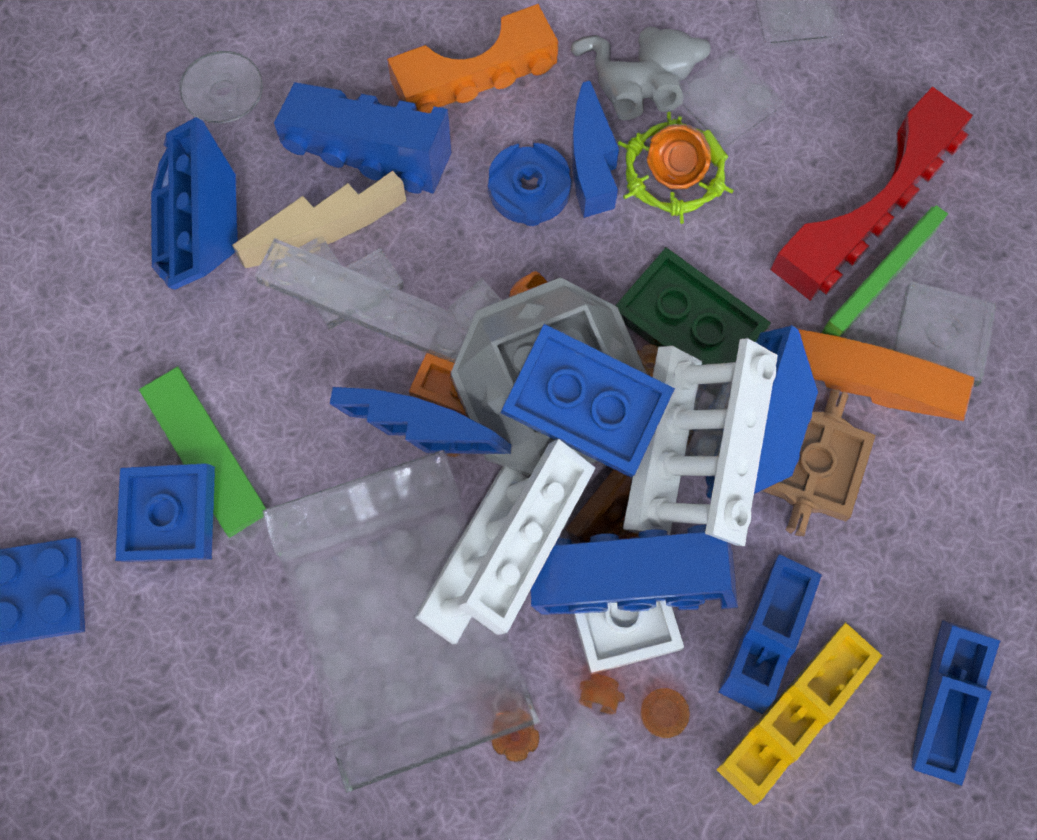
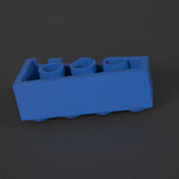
[274,82,452,194]
[531,525,738,615]

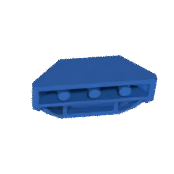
[151,117,238,290]
[705,325,818,499]

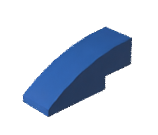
[571,81,619,218]
[718,554,822,714]
[911,620,1000,786]

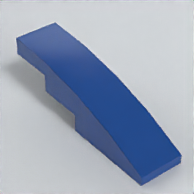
[330,387,512,454]

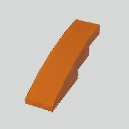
[798,329,974,421]

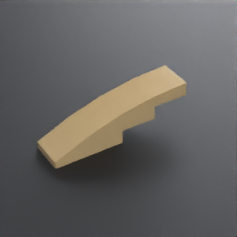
[233,171,406,268]

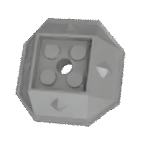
[450,277,647,476]

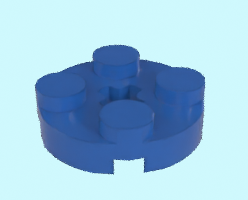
[488,143,571,226]

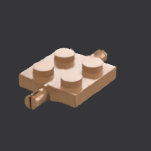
[762,389,876,536]

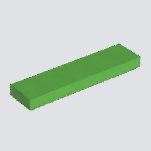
[821,205,948,337]
[139,367,269,538]

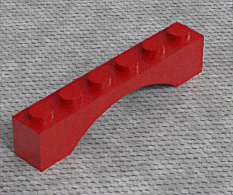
[770,86,973,301]

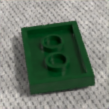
[615,247,771,392]

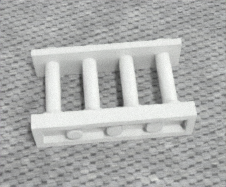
[623,339,778,546]
[415,439,595,644]

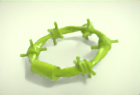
[618,112,734,224]

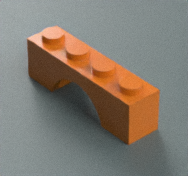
[387,4,558,113]

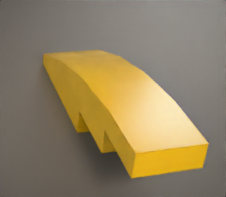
[716,622,883,806]

